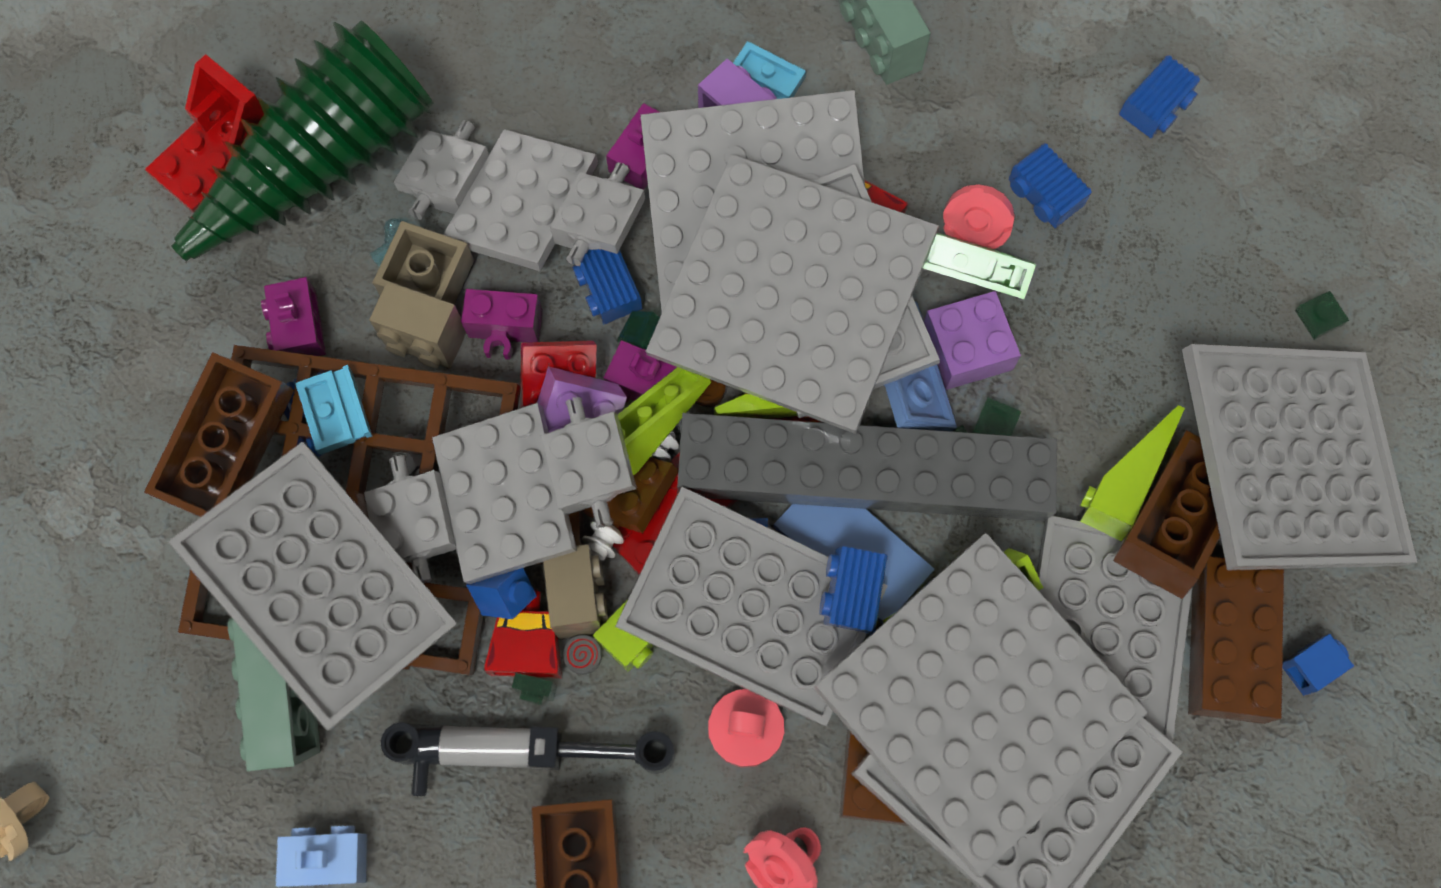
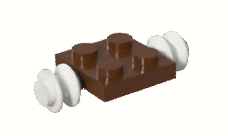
[582,431,679,560]

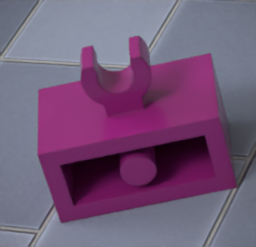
[606,103,660,190]
[261,277,326,356]
[461,289,543,360]
[603,340,677,402]

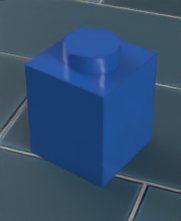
[466,568,537,620]
[1282,634,1354,696]

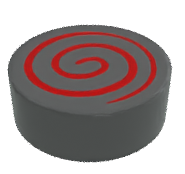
[563,635,602,675]

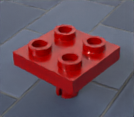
[521,341,597,408]

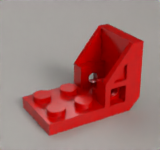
[145,54,264,213]

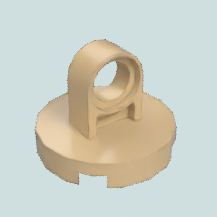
[0,782,49,861]

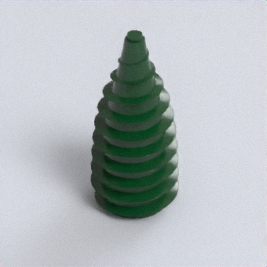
[171,20,434,262]

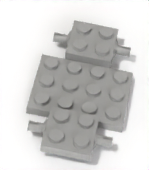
[394,120,646,271]
[364,397,636,584]

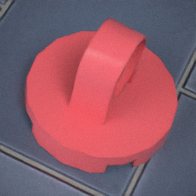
[943,184,1015,250]
[708,689,784,767]
[744,827,821,888]

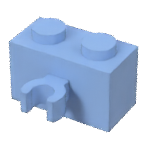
[276,826,367,887]

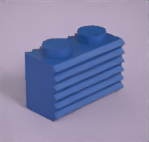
[1119,56,1200,138]
[1008,143,1092,228]
[572,249,642,325]
[819,546,888,633]

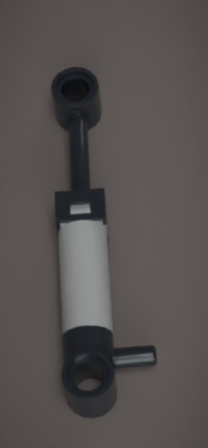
[380,722,676,797]

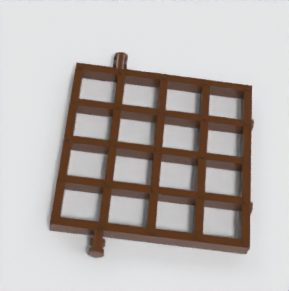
[178,345,521,675]

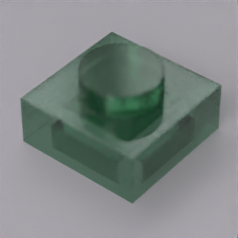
[1295,291,1349,340]
[616,311,660,350]
[972,397,1022,436]
[511,673,557,705]

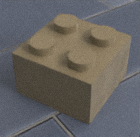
[372,221,474,304]
[369,282,466,369]
[543,544,609,640]

